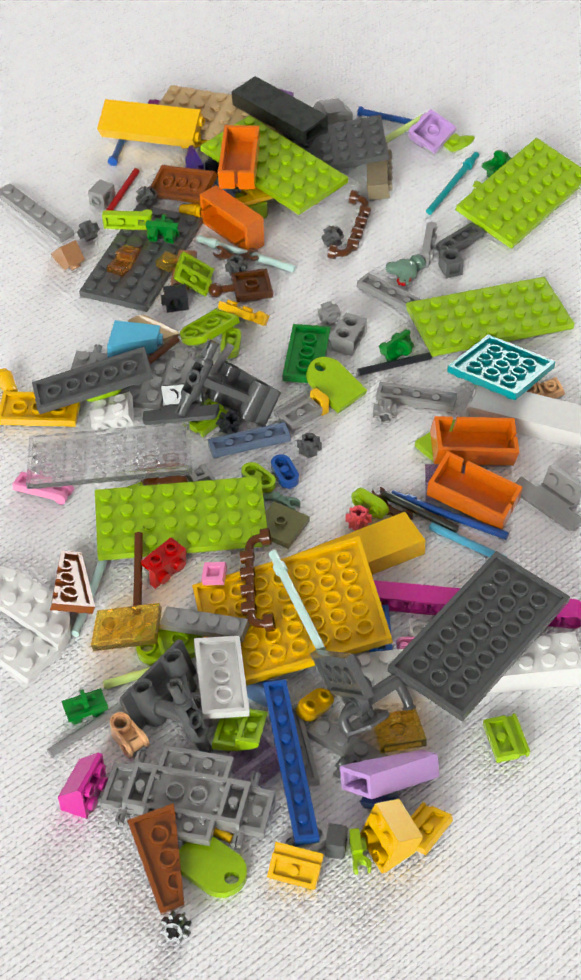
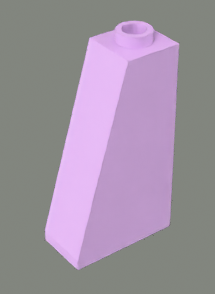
[340,749,439,799]

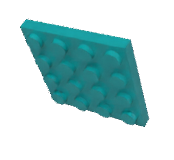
[447,335,556,400]

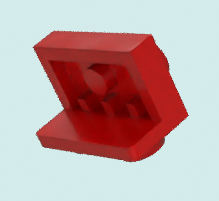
[141,538,186,589]

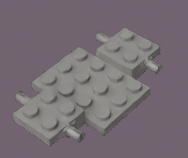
[70,344,196,409]
[100,745,276,849]

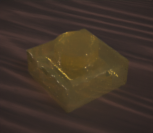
[155,251,179,273]

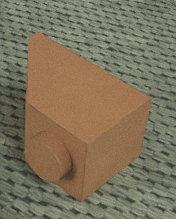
[51,240,85,270]

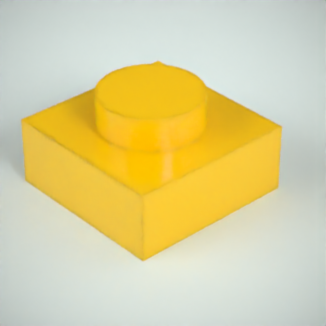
[310,388,329,416]

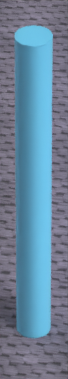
[429,522,507,558]

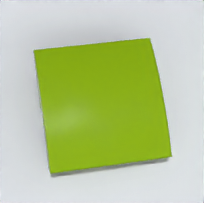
[174,251,214,297]
[212,708,268,751]

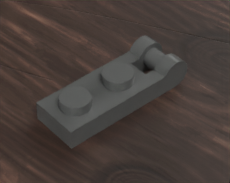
[435,222,484,251]

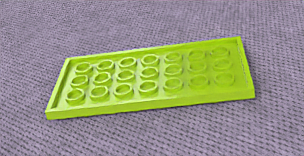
[200,115,348,215]
[455,137,581,249]
[406,276,574,357]
[95,476,269,561]

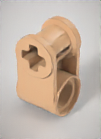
[110,712,150,758]

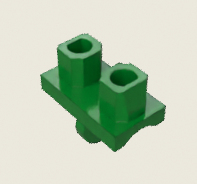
[482,150,511,178]
[145,214,180,243]
[379,329,414,362]
[61,688,109,725]

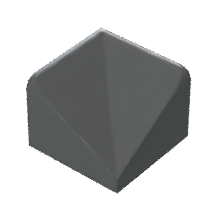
[325,823,348,860]

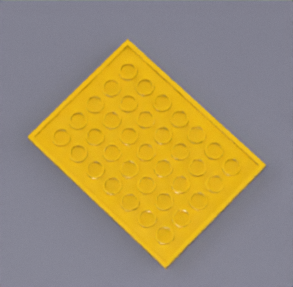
[192,536,393,686]

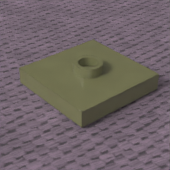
[265,501,310,549]

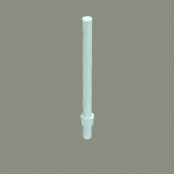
[197,235,296,273]
[269,550,326,650]
[71,560,108,637]

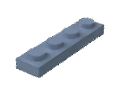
[208,422,291,459]

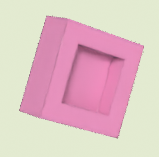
[201,562,227,585]

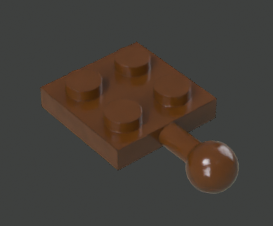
[208,268,273,302]

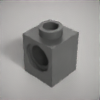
[438,247,464,278]

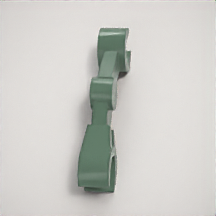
[263,491,301,510]

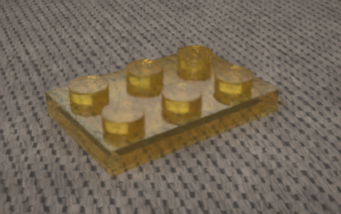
[91,603,162,651]

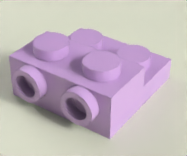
[409,109,457,154]

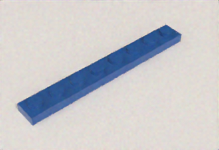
[263,679,320,846]

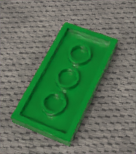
[282,324,331,383]

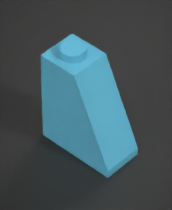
[107,320,163,358]

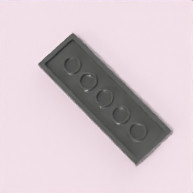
[32,347,153,414]

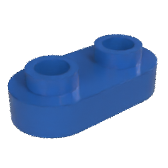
[271,454,299,489]

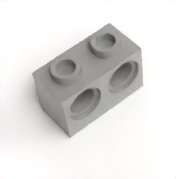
[329,313,367,356]

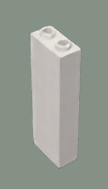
[466,386,581,449]

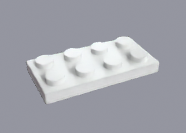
[194,636,249,719]

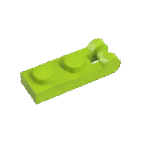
[102,209,153,230]

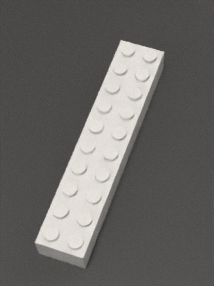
[353,632,581,706]

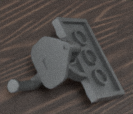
[310,649,416,737]

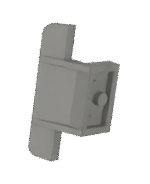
[515,464,581,531]

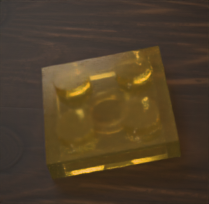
[373,708,427,753]

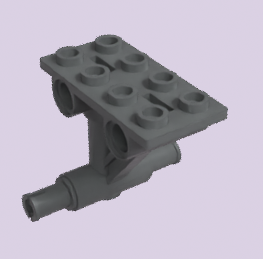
[174,339,281,427]
[119,639,213,753]

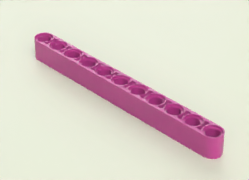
[374,580,581,629]

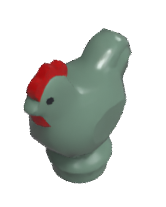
[386,254,425,286]

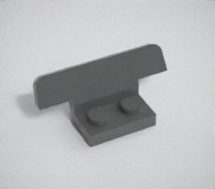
[142,383,220,425]

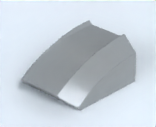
[313,98,353,125]

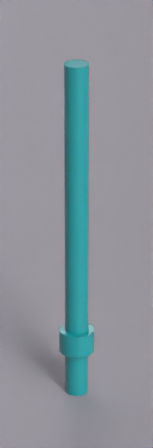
[426,152,480,215]

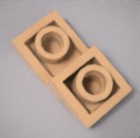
[526,377,565,399]

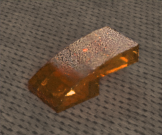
[107,244,140,276]

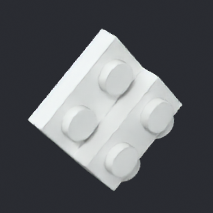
[90,392,134,435]

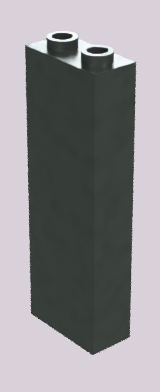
[231,76,328,146]

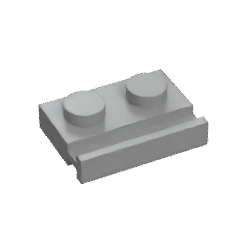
[274,393,323,431]

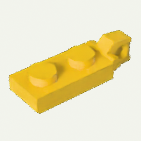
[218,299,270,326]

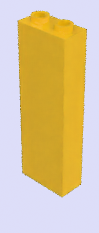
[97,99,205,148]
[291,512,426,575]

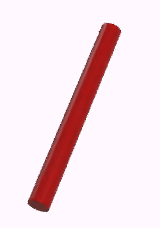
[106,168,140,211]

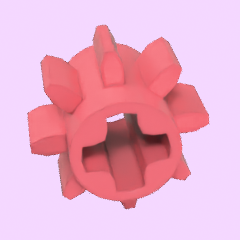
[346,505,372,531]

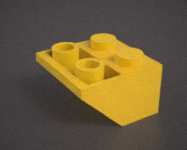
[360,799,423,873]

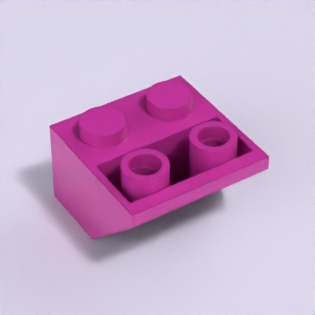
[58,753,108,819]

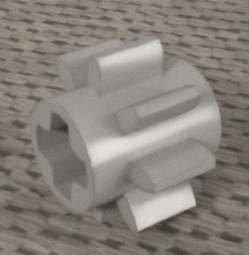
[318,301,341,325]
[373,399,397,423]

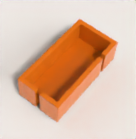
[218,125,260,189]
[200,185,264,250]
[430,416,519,466]
[427,451,523,530]

